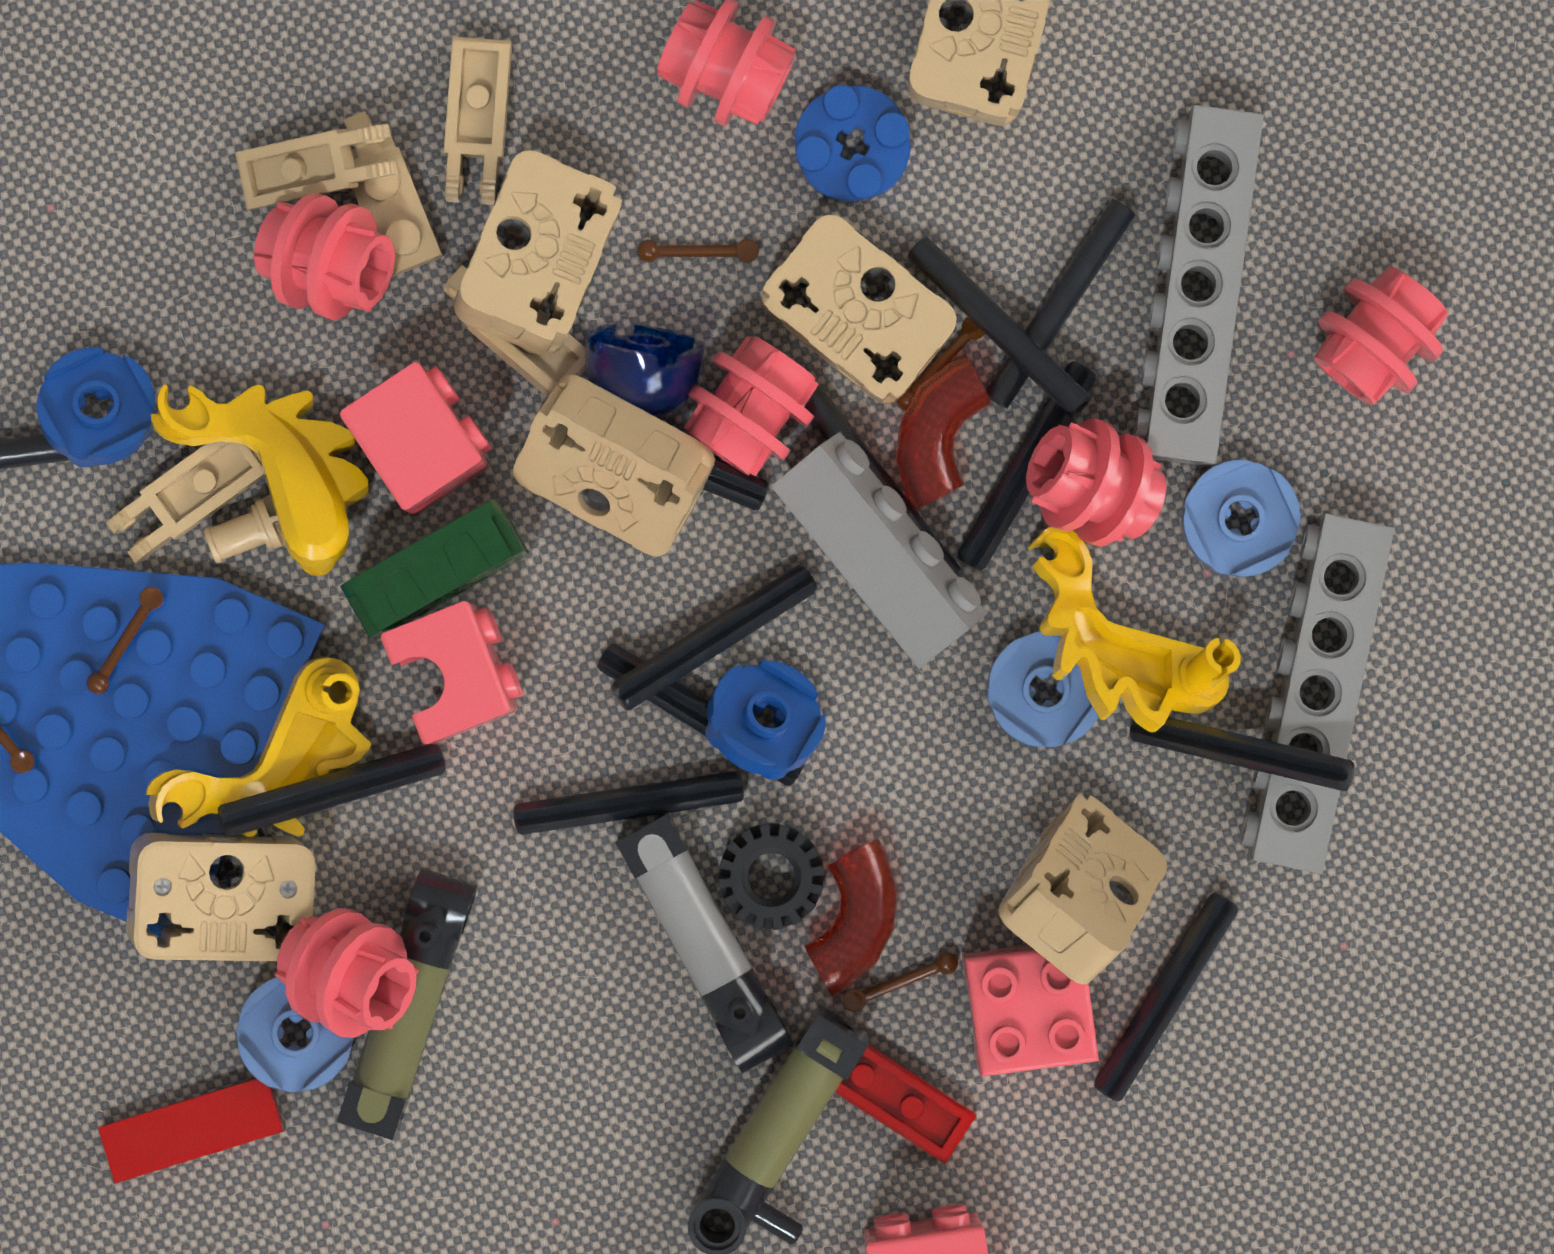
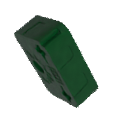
[340,499,530,640]

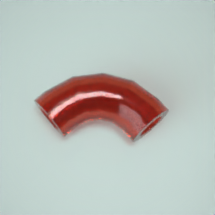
[895,354,991,511]
[804,837,898,997]

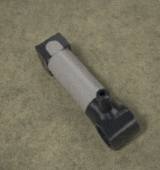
[615,813,794,1073]

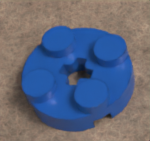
[794,85,911,204]
[36,347,156,467]
[705,660,826,780]

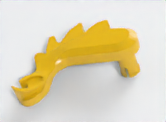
[151,384,368,576]
[1028,527,1241,732]
[145,657,371,837]

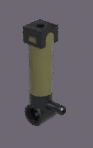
[337,868,478,1140]
[688,1003,869,1254]

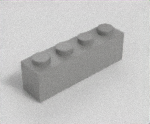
[771,432,988,669]

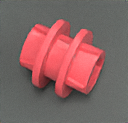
[657,0,796,127]
[253,193,396,321]
[1313,266,1448,406]
[684,336,819,476]
[1026,418,1167,547]
[275,908,418,1038]

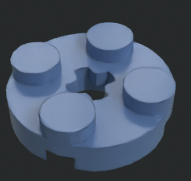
[1181,460,1301,577]
[987,632,1099,747]
[236,977,354,1093]

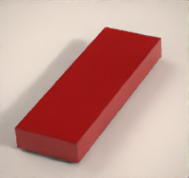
[835,1043,977,1164]
[98,1078,285,1184]

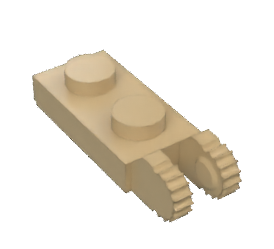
[444,37,512,205]
[235,124,399,210]
[106,441,265,564]

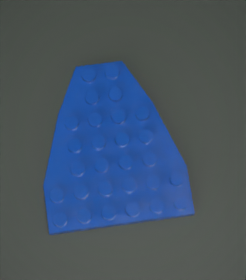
[0,563,327,937]

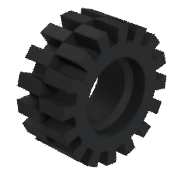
[718,823,824,930]

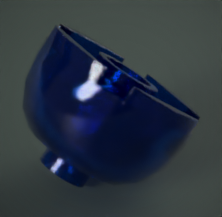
[585,324,705,416]

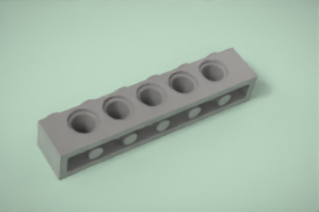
[1133,105,1264,467]
[1240,513,1395,874]

